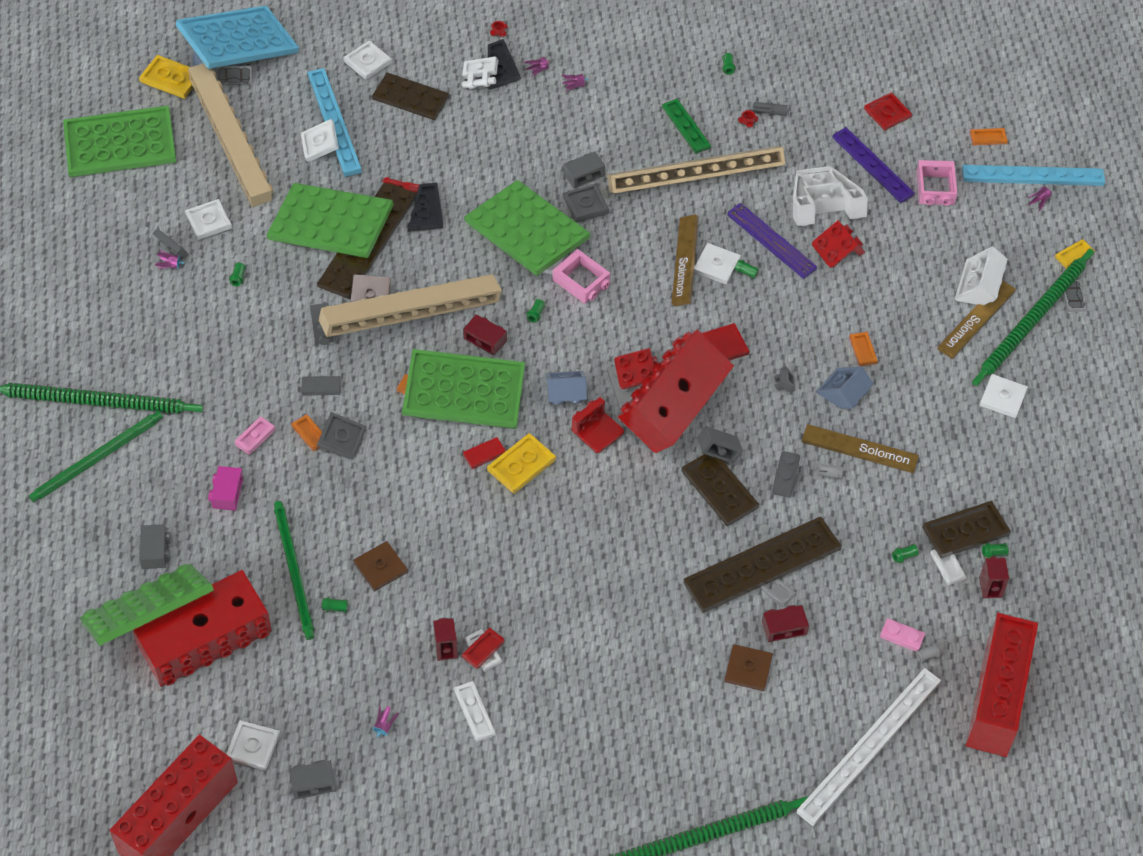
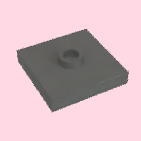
[563,183,609,223]
[317,412,367,459]

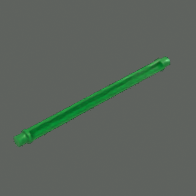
[28,411,163,502]
[274,501,315,640]

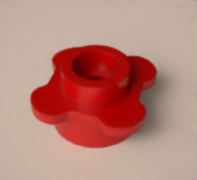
[490,21,508,37]
[738,110,758,128]

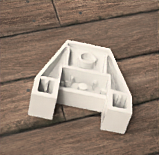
[793,166,868,226]

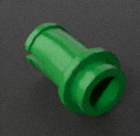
[722,53,736,75]
[734,260,759,279]
[229,262,246,287]
[527,299,546,323]
[982,543,1009,558]
[892,544,919,563]
[322,596,348,613]

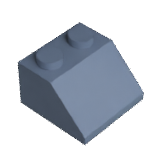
[816,366,873,409]
[545,371,587,405]

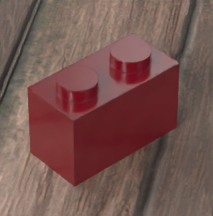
[463,314,507,356]
[979,556,1009,598]
[762,605,809,643]
[433,618,458,661]

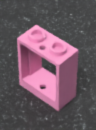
[916,160,957,206]
[553,249,610,304]

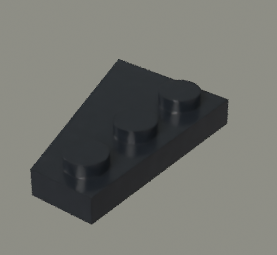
[488,39,521,90]
[407,182,443,232]

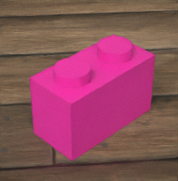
[208,466,243,511]

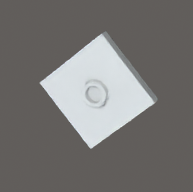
[343,40,392,80]
[301,119,339,162]
[185,199,232,240]
[694,243,741,285]
[979,374,1028,418]
[226,720,280,771]

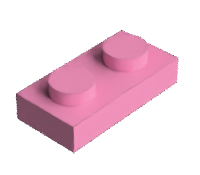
[234,416,276,455]
[880,618,925,651]

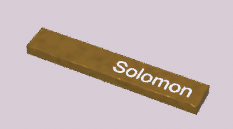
[671,214,699,306]
[937,280,1016,359]
[802,424,919,473]

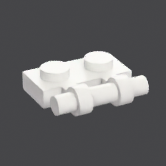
[462,57,498,89]

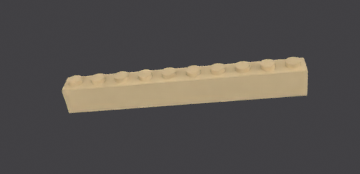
[188,63,274,207]
[607,146,785,194]
[319,274,502,337]

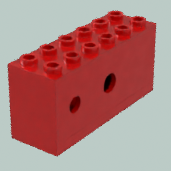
[618,329,734,453]
[132,569,272,687]
[965,612,1039,757]
[109,734,238,856]

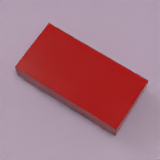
[463,437,506,469]
[462,627,505,669]

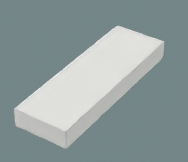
[454,681,496,743]

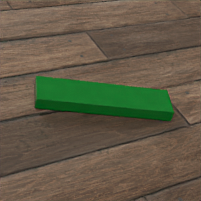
[662,99,711,154]

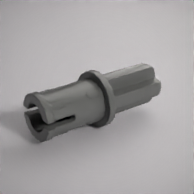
[753,102,788,116]

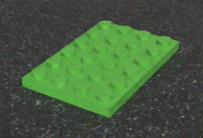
[63,105,176,177]
[464,180,590,276]
[267,183,394,258]
[402,349,525,429]
[79,564,213,646]

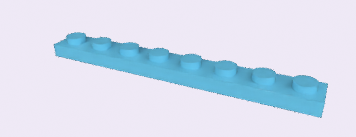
[307,68,362,177]
[962,165,1105,186]

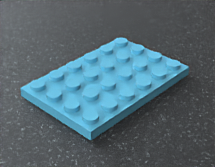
[176,5,299,69]

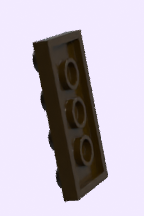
[372,72,449,121]
[681,454,759,527]
[922,501,1011,558]

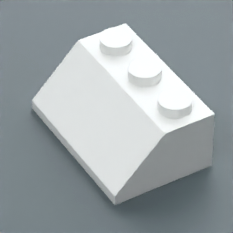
[955,246,1008,305]

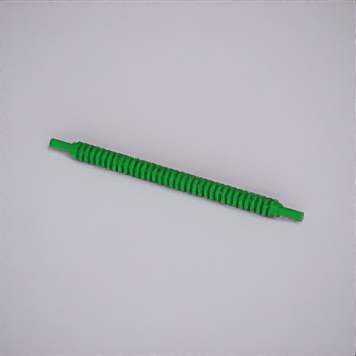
[972,249,1094,386]
[0,382,204,414]
[610,796,808,856]

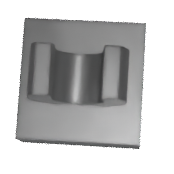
[774,366,796,392]

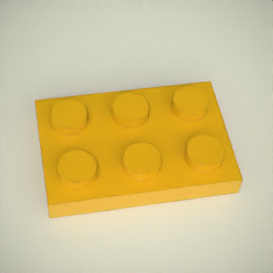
[139,55,193,99]
[487,433,556,494]

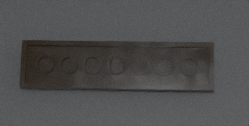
[317,183,417,300]
[683,516,842,613]

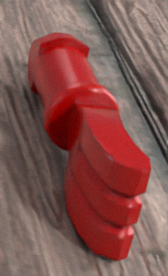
[382,177,419,194]

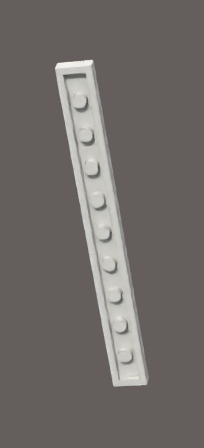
[797,668,941,826]

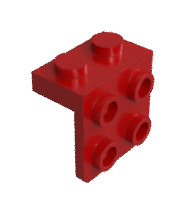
[812,220,865,268]
[614,348,658,389]
[571,397,624,453]

